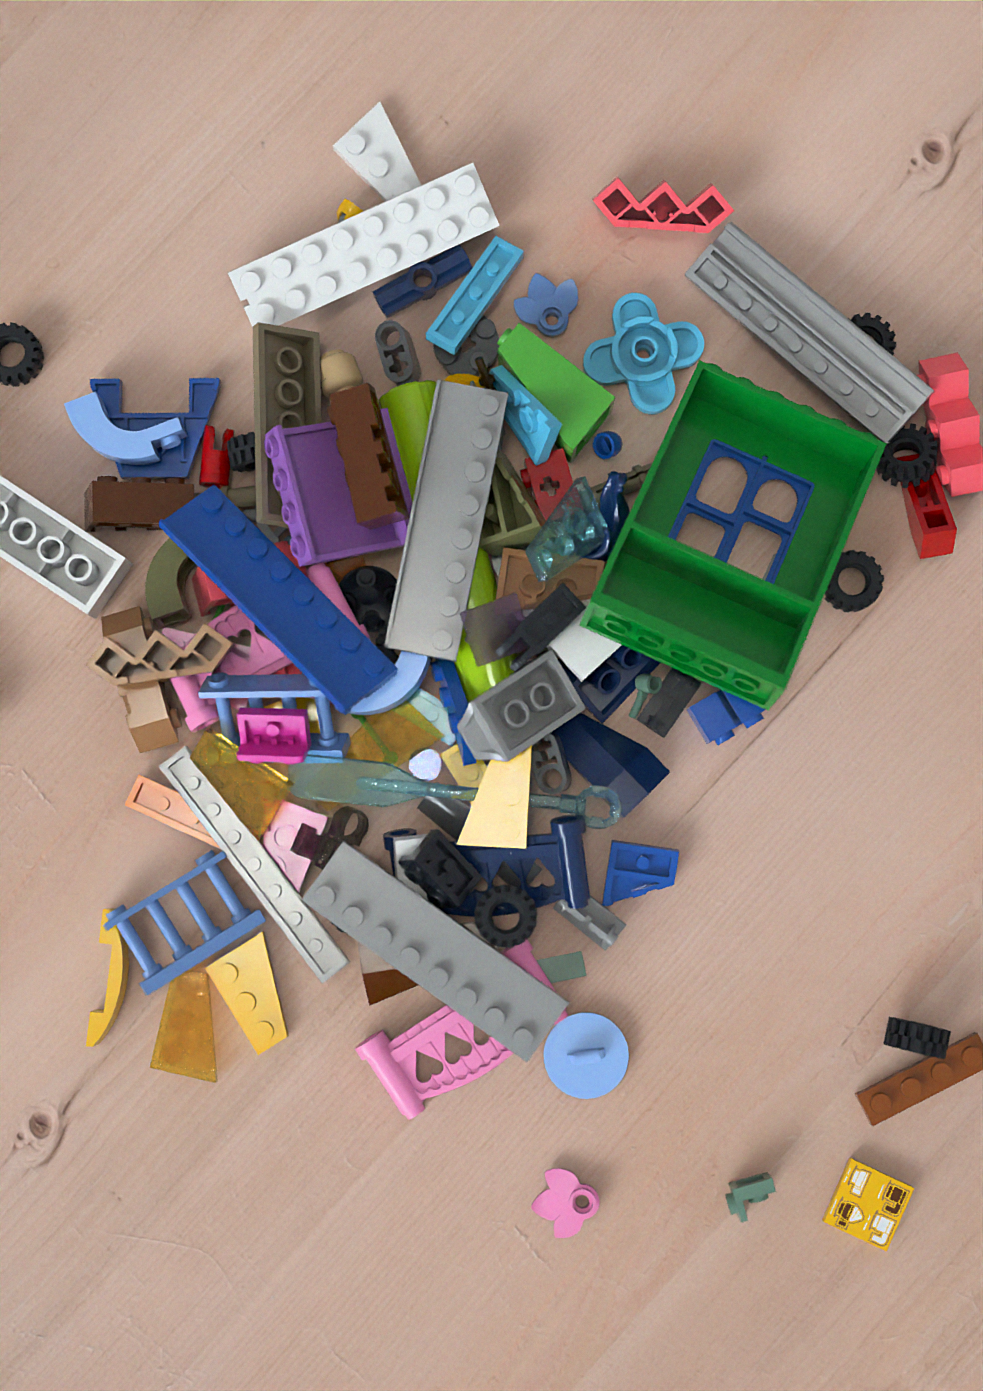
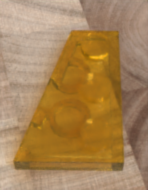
[190,728,295,841]
[149,969,218,1083]

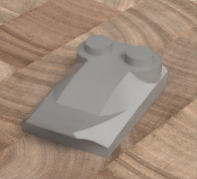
[457,649,586,762]

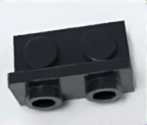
[398,829,482,909]

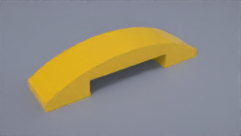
[86,908,129,1047]

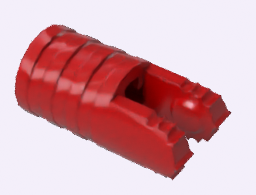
[199,425,234,489]

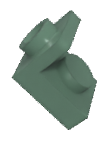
[725,1172,776,1223]

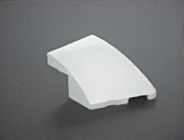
[511,599,621,682]

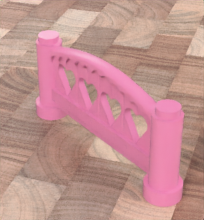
[169,562,370,732]
[354,939,568,1120]

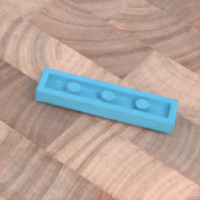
[426,236,524,355]

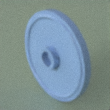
[543,1012,629,1099]

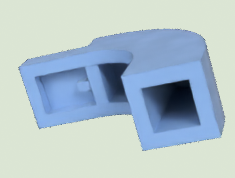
[64,392,188,465]
[335,651,431,715]

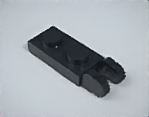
[495,583,587,672]

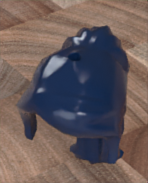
[565,471,630,563]

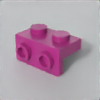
[236,707,311,765]

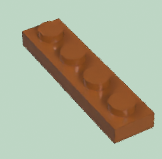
[855,1033,983,1126]

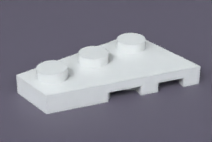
[333,101,421,202]

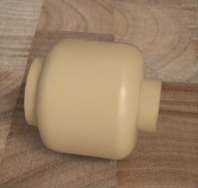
[320,349,363,398]

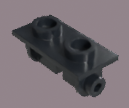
[636,668,702,738]

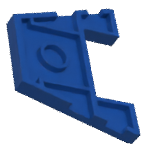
[90,378,221,480]

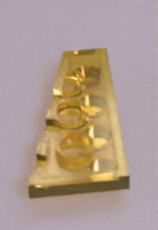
[304,700,445,811]

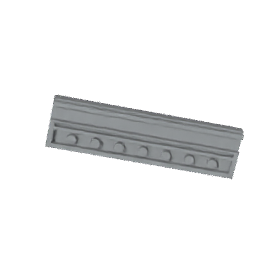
[685,222,934,446]
[384,379,508,662]
[301,841,569,1062]

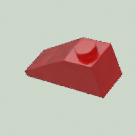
[896,454,957,559]

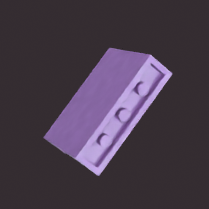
[264,408,413,567]

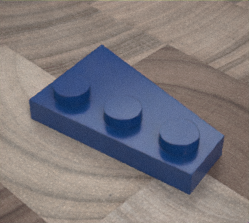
[430,658,477,766]

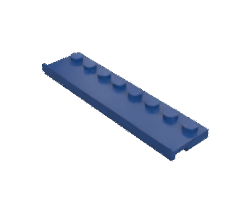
[159,485,398,715]

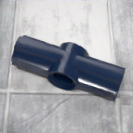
[373,244,473,318]

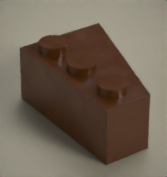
[84,476,194,532]

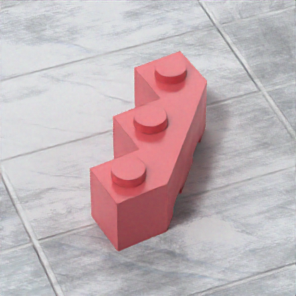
[592,176,734,233]
[917,352,983,497]

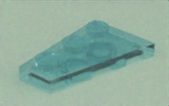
[525,476,607,582]

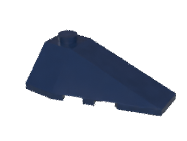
[548,713,670,818]

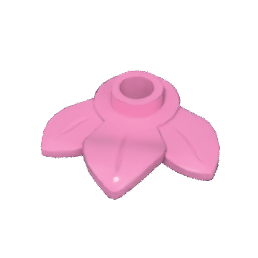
[531,1168,600,1238]

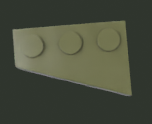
[479,450,555,557]

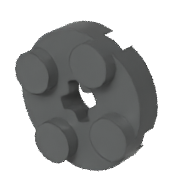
[433,315,499,376]

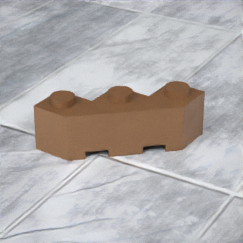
[101,606,182,753]
[85,623,235,686]

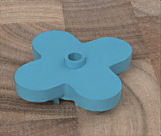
[583,293,704,415]

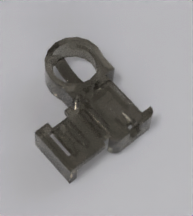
[290,806,369,870]

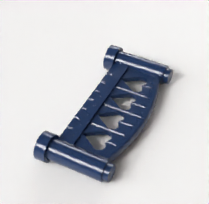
[383,815,590,917]

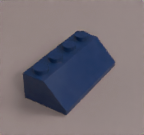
[558,645,661,724]

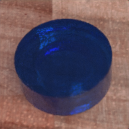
[409,748,443,782]

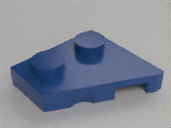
[602,840,679,906]

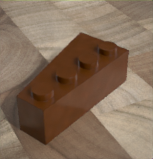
[327,383,410,530]

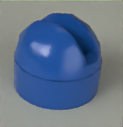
[593,431,623,459]

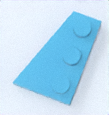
[484,365,562,466]

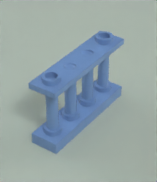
[198,673,351,763]
[103,850,266,995]

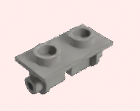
[553,896,627,951]

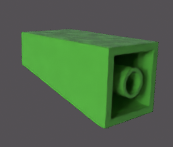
[497,323,615,463]

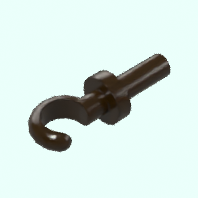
[475,357,497,391]

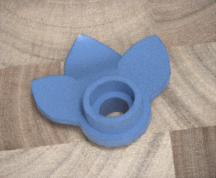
[513,273,578,336]

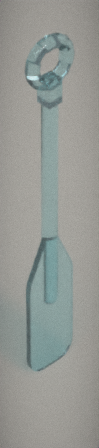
[288,754,622,829]

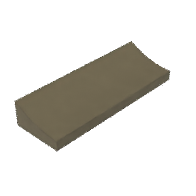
[253,322,322,528]

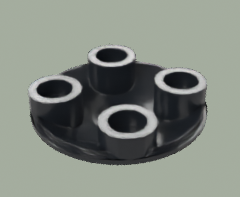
[339,566,397,633]

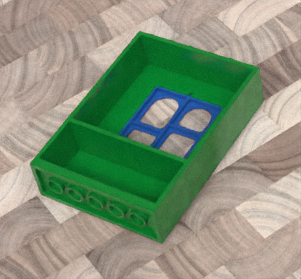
[579,360,887,711]

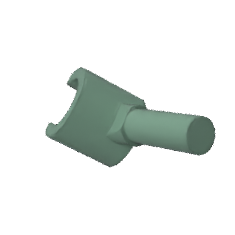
[629,674,662,719]

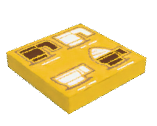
[822,1157,914,1252]

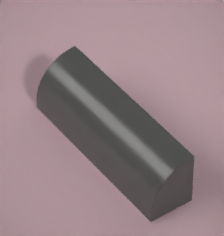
[417,781,542,888]

